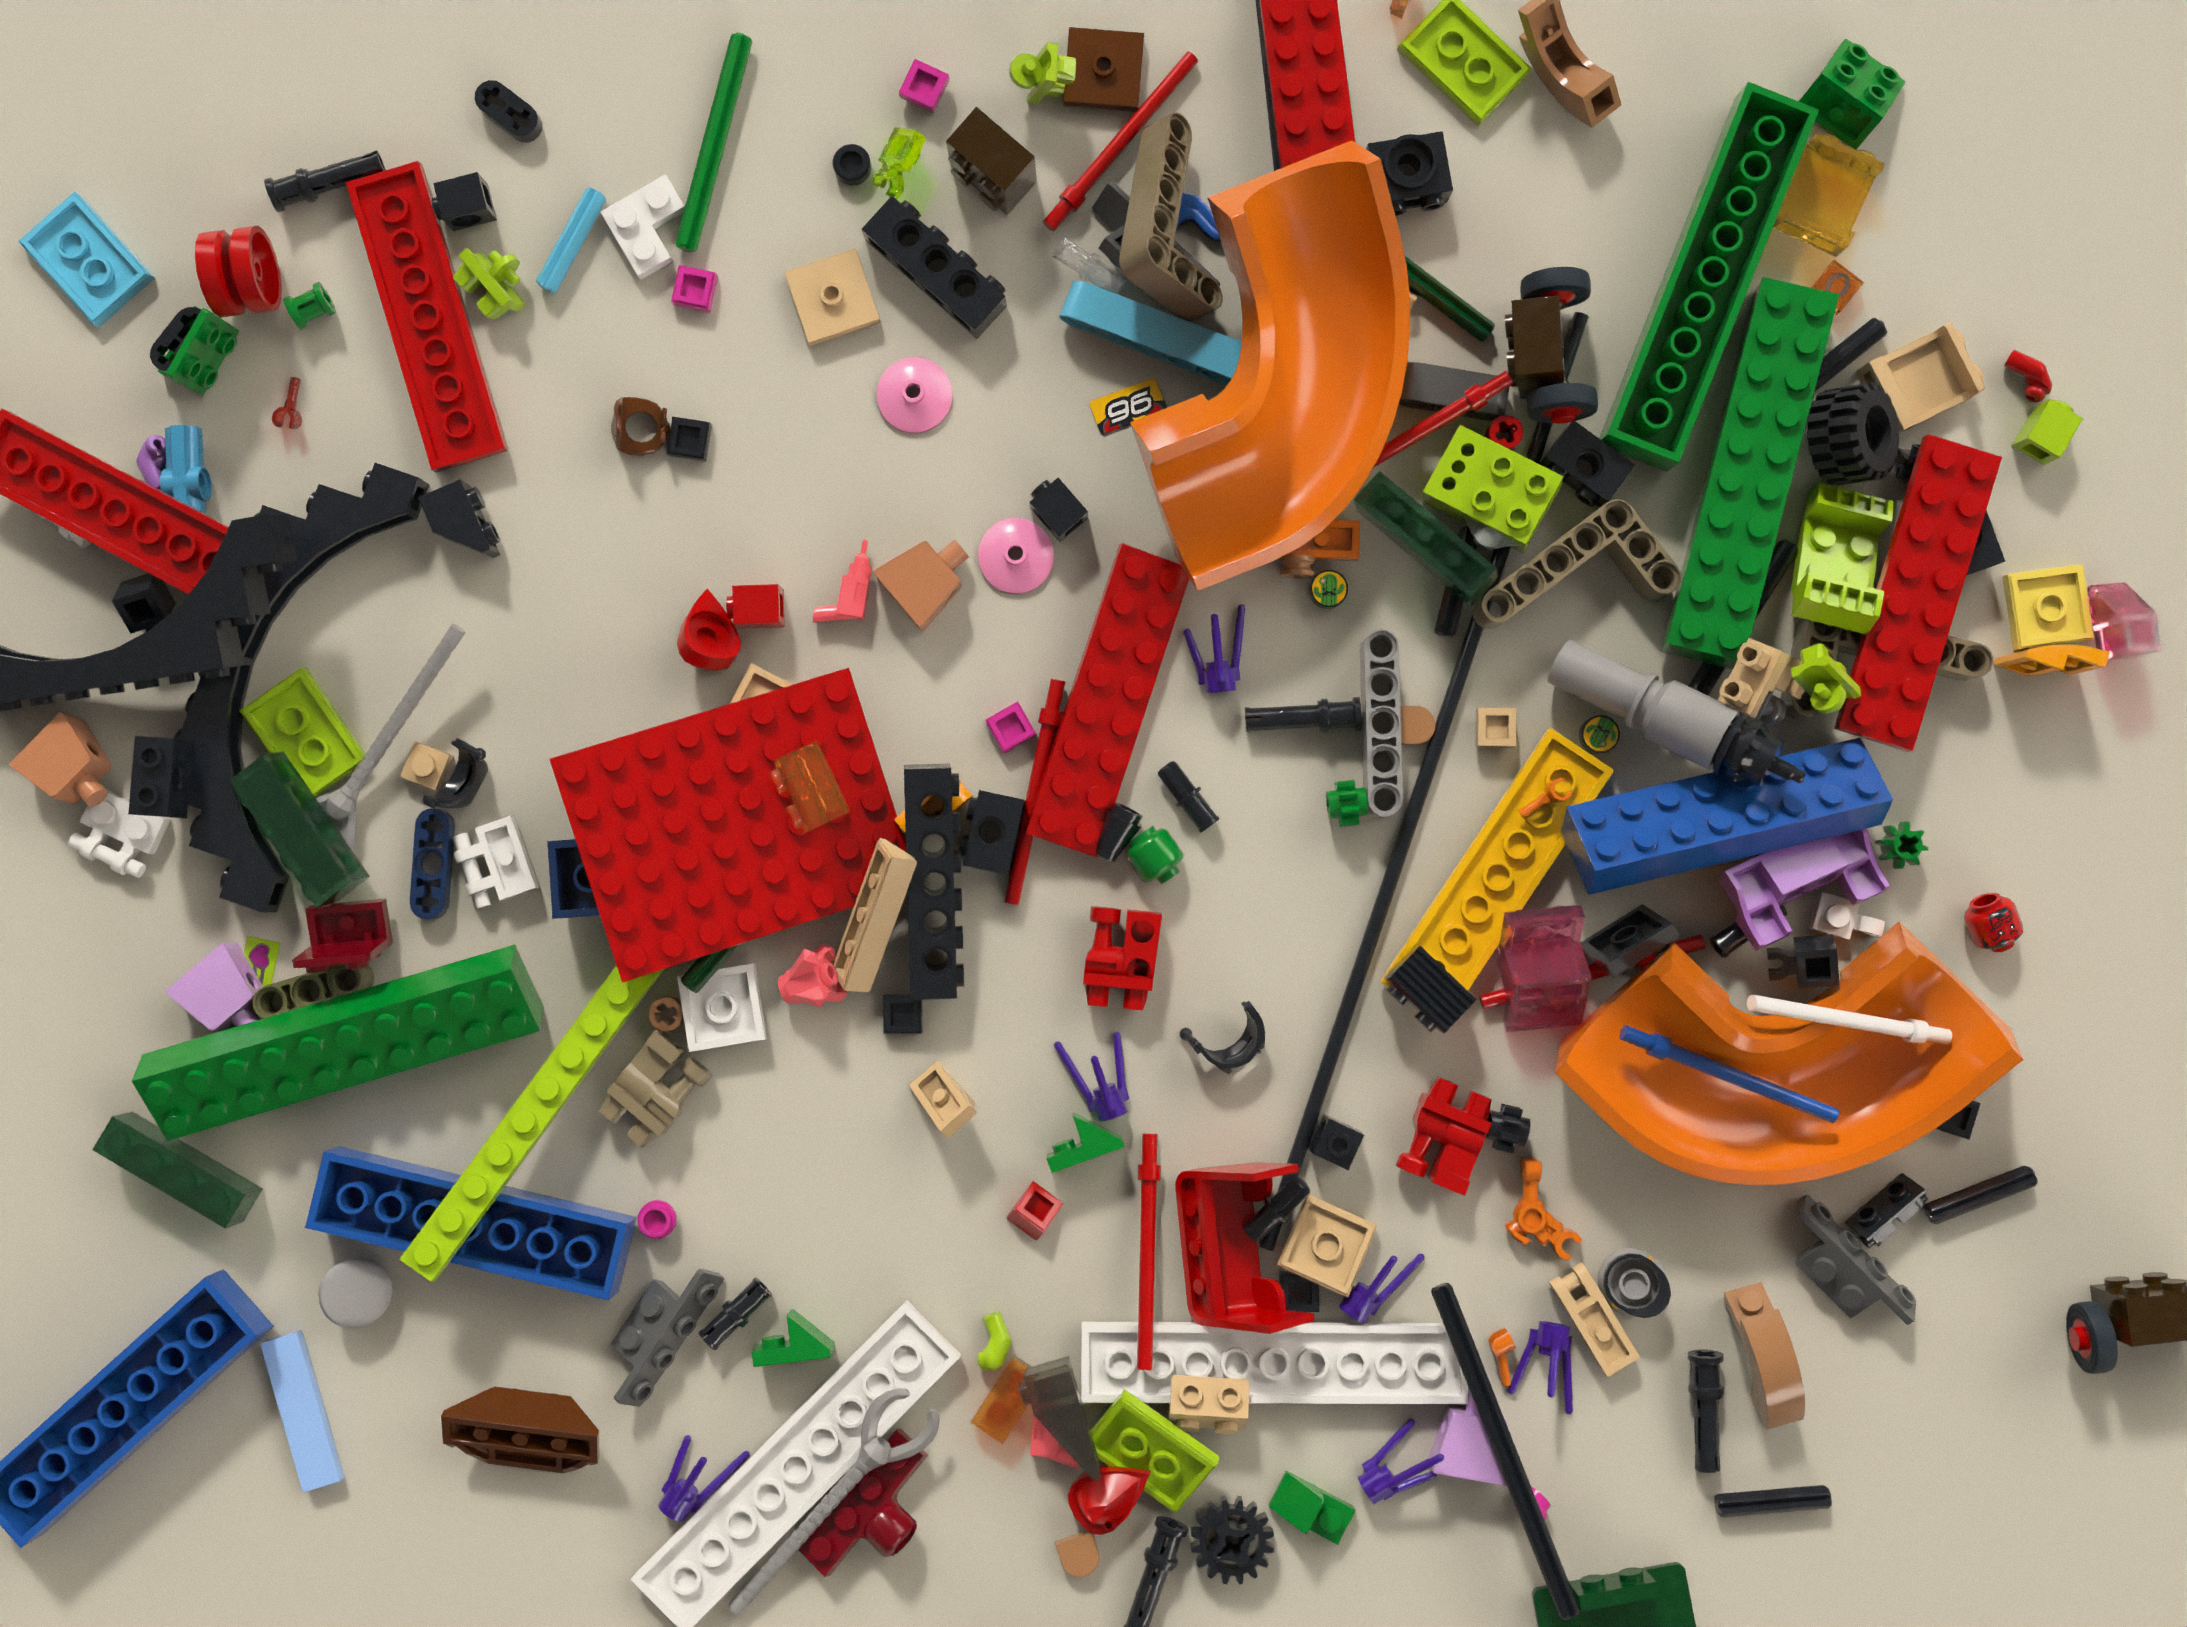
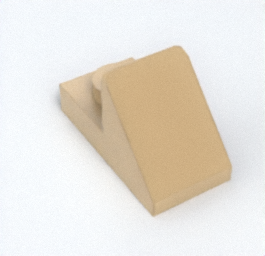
[909,1060,977,1138]

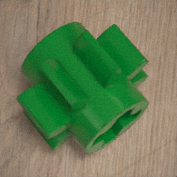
[1326,780,1368,827]
[1875,821,1929,869]

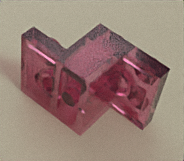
[1497,905,1592,1032]

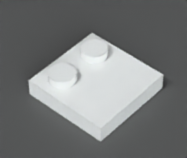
[677,963,767,1052]

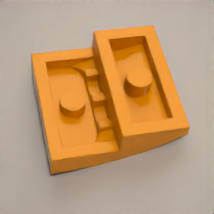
[1994,645,2110,677]

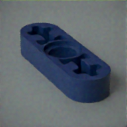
[410,808,455,919]

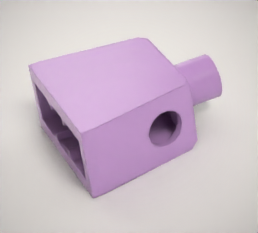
[165,943,263,1032]
[1429,1390,1507,1486]

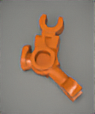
[1505,1158,1582,1260]

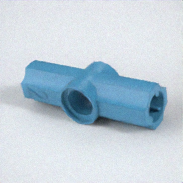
[160,425,212,514]

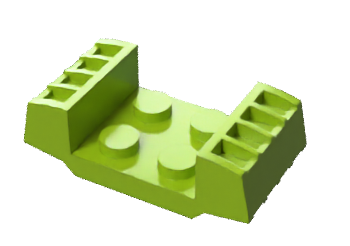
[1791,482,1893,635]

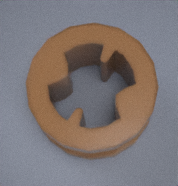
[1280,555,1315,579]
[649,996,684,1032]

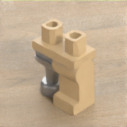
[1718,638,1805,727]

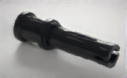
[264,150,386,212]
[1245,697,1362,733]
[1688,1349,1724,1473]
[1124,1516,1189,1627]

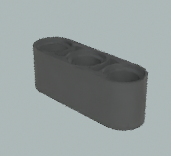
[1399,362,1510,421]

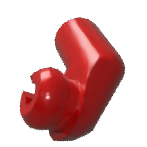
[2004,349,2052,403]

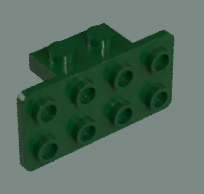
[1532,1562,1696,1627]

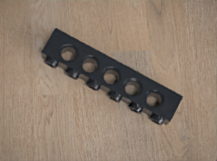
[904,763,964,1000]

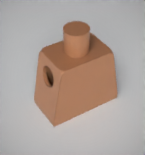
[873,540,969,632]
[9,711,111,806]

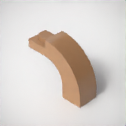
[1518,0,1622,128]
[1724,1282,1805,1430]

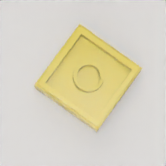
[2002,564,2094,651]

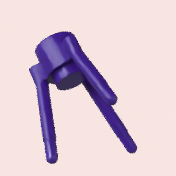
[1184,604,1245,694]
[1054,1032,1130,1121]
[1339,1254,1425,1323]
[1508,1321,1573,1414]
[1358,1418,1444,1504]
[658,1435,750,1522]

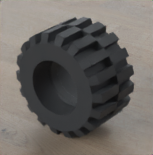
[1807,382,1899,485]

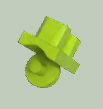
[1009,42,1076,105]
[453,248,526,320]
[1791,644,1861,714]

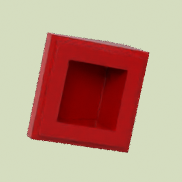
[1006,1181,1064,1240]

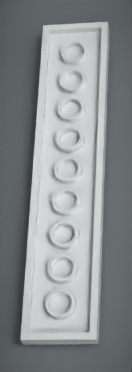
[631,1300,961,1627]
[1081,1322,1468,1404]

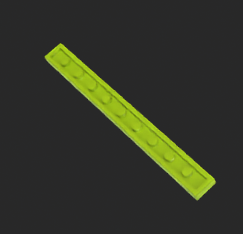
[399,966,664,1282]

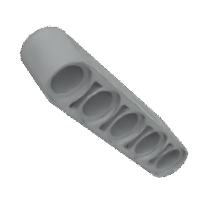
[1360,629,1403,818]

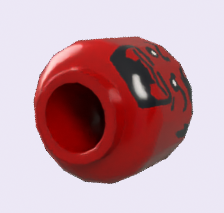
[1964,893,2023,952]

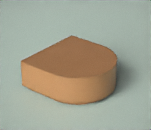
[1401,706,1435,745]
[1055,1531,1099,1577]

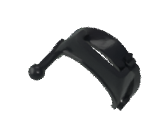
[422,738,488,809]
[1179,1000,1265,1074]

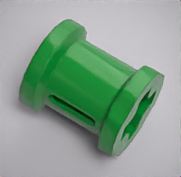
[283,282,336,329]

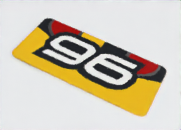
[1089,378,1167,434]

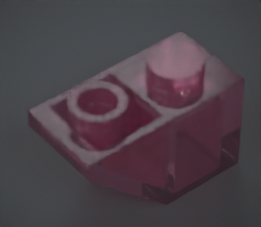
[2087,582,2162,660]

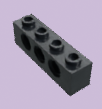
[861,196,1007,339]

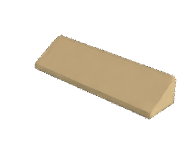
[833,838,917,993]

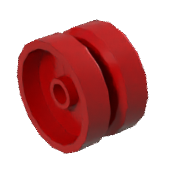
[195,225,282,318]

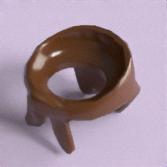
[611,397,671,456]

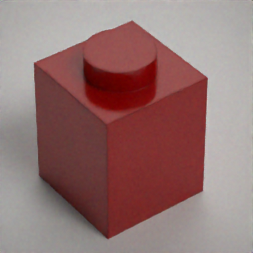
[726,584,785,629]

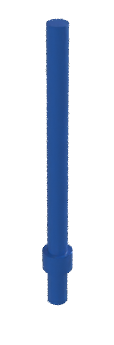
[1619,1025,1839,1123]

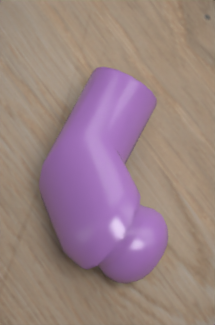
[136,435,166,490]

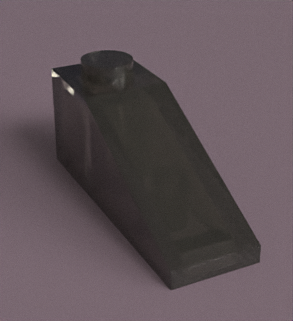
[1018,1356,1102,1481]

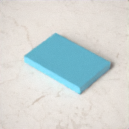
[18,191,155,328]

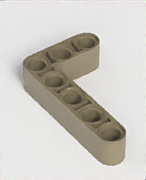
[1119,112,1223,322]
[1472,499,1681,629]
[1780,618,1993,719]

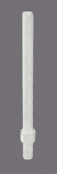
[1747,995,1952,1045]

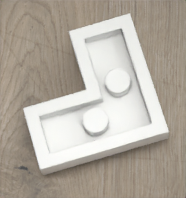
[600,174,685,280]

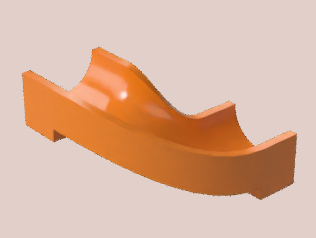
[1130,141,1410,591]
[1555,921,2024,1185]

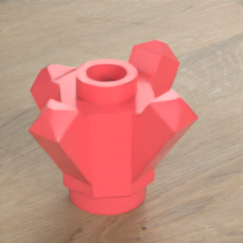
[778,944,847,1008]

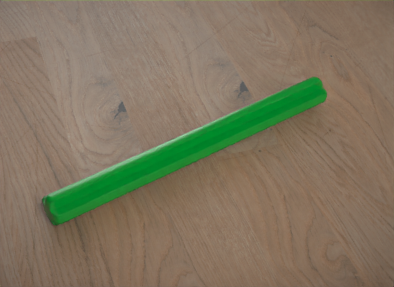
[676,32,752,253]

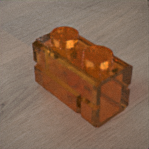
[770,741,851,833]

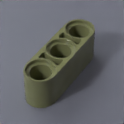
[253,964,374,1019]

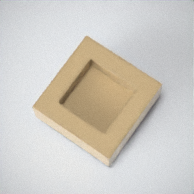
[1475,707,1516,747]
[400,741,454,791]

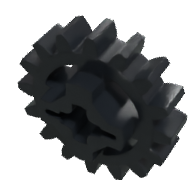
[1190,1495,1274,1585]

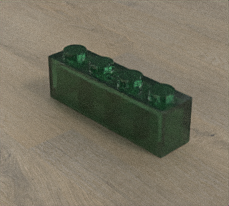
[1354,471,1497,607]
[230,752,370,908]
[92,1112,263,1229]

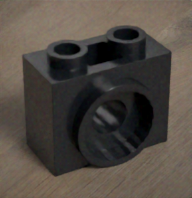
[1366,131,1453,216]

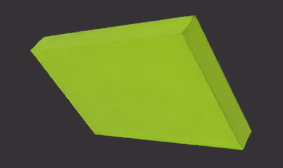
[1397,0,1532,126]
[239,667,366,804]
[1081,1389,1220,1514]

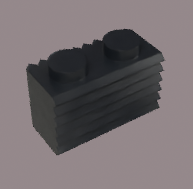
[1384,945,1477,1033]

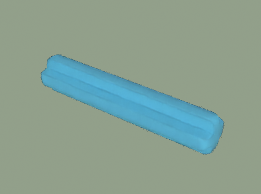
[536,187,606,293]

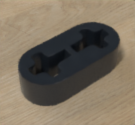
[474,80,543,143]
[150,307,201,373]

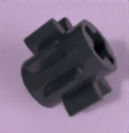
[1486,1104,1530,1153]

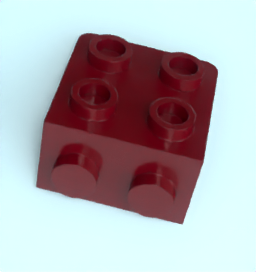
[292,898,393,973]

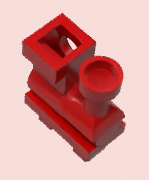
[1083,906,1162,1011]
[1396,1076,1492,1196]

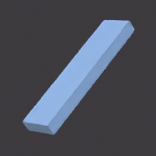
[260,1330,344,1492]

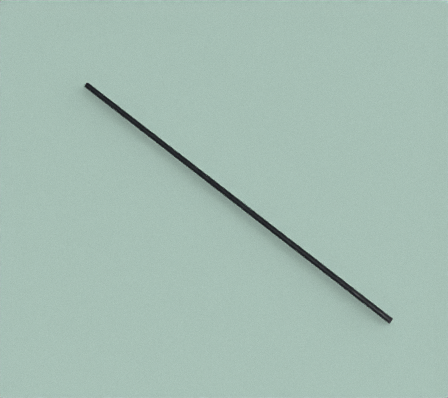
[1259,312,1589,1251]

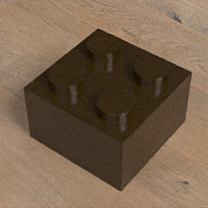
[946,107,1037,215]

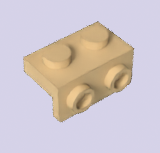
[1168,1375,1249,1435]

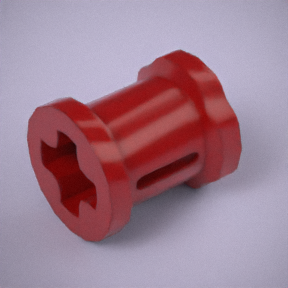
[1484,415,1524,451]

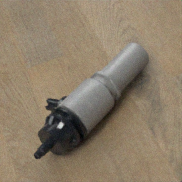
[1548,639,1806,787]

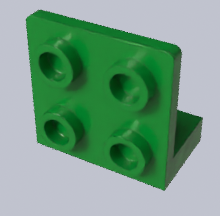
[1799,39,1905,150]
[157,306,239,396]

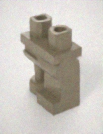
[599,1030,713,1147]

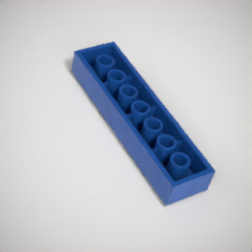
[1561,738,1894,895]
[305,1146,637,1300]
[0,1269,274,1548]

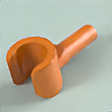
[1518,778,1573,819]
[1488,1328,1516,1386]

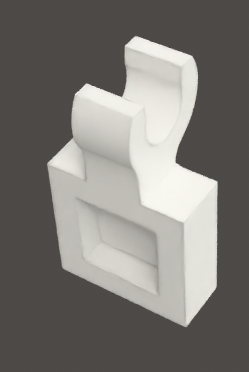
[1808,892,1886,940]

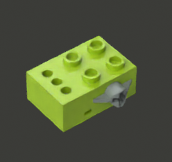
[1423,425,1564,554]

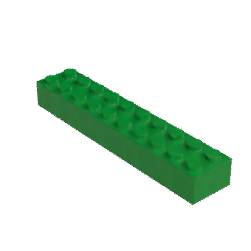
[1599,82,1819,472]
[1660,277,1839,669]
[132,944,543,1141]

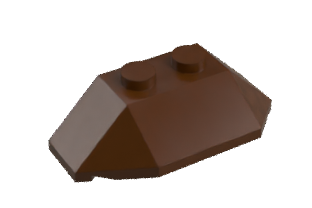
[441,1386,600,1473]

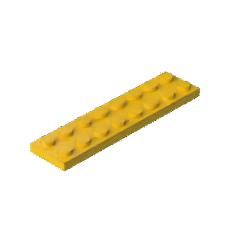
[1379,728,1614,991]

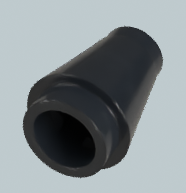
[1096,802,1143,862]

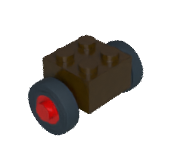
[1505,267,1598,424]
[2066,1272,2187,1374]

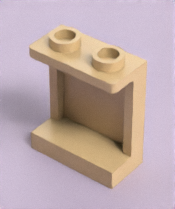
[1856,322,1985,433]

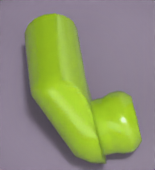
[977,1311,1012,1371]

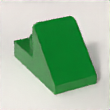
[1046,1113,1125,1173]
[752,1309,835,1367]
[1268,1470,1356,1545]

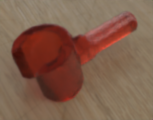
[272,377,302,429]

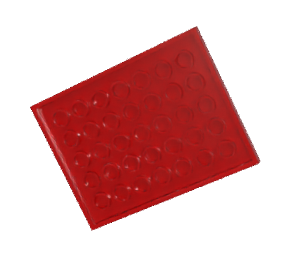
[549,668,906,983]

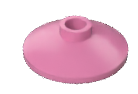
[877,358,952,433]
[978,518,1054,594]

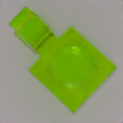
[872,127,927,199]

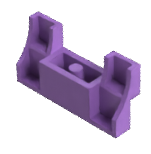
[1718,829,1890,951]

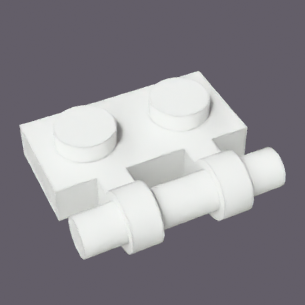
[68,790,171,878]
[452,815,540,909]

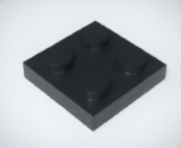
[1578,904,1680,978]

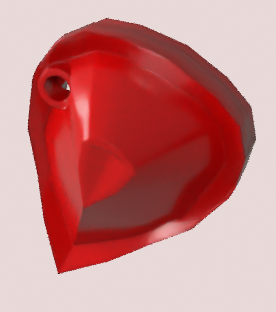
[677,589,741,671]
[1067,1467,1151,1535]

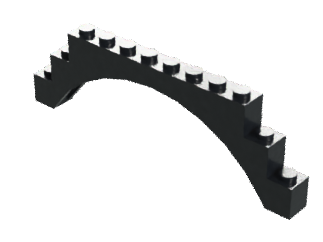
[174,463,430,913]
[0,514,297,711]

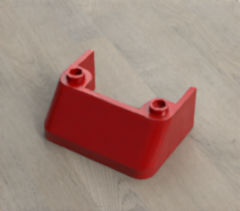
[1175,1162,1314,1334]

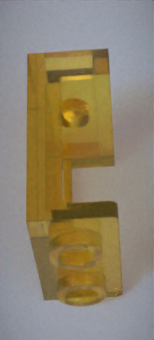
[1773,133,1885,257]

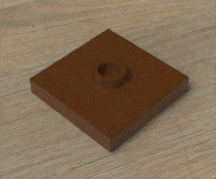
[1063,27,1144,112]

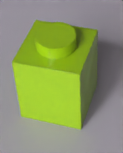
[2012,399,2084,465]

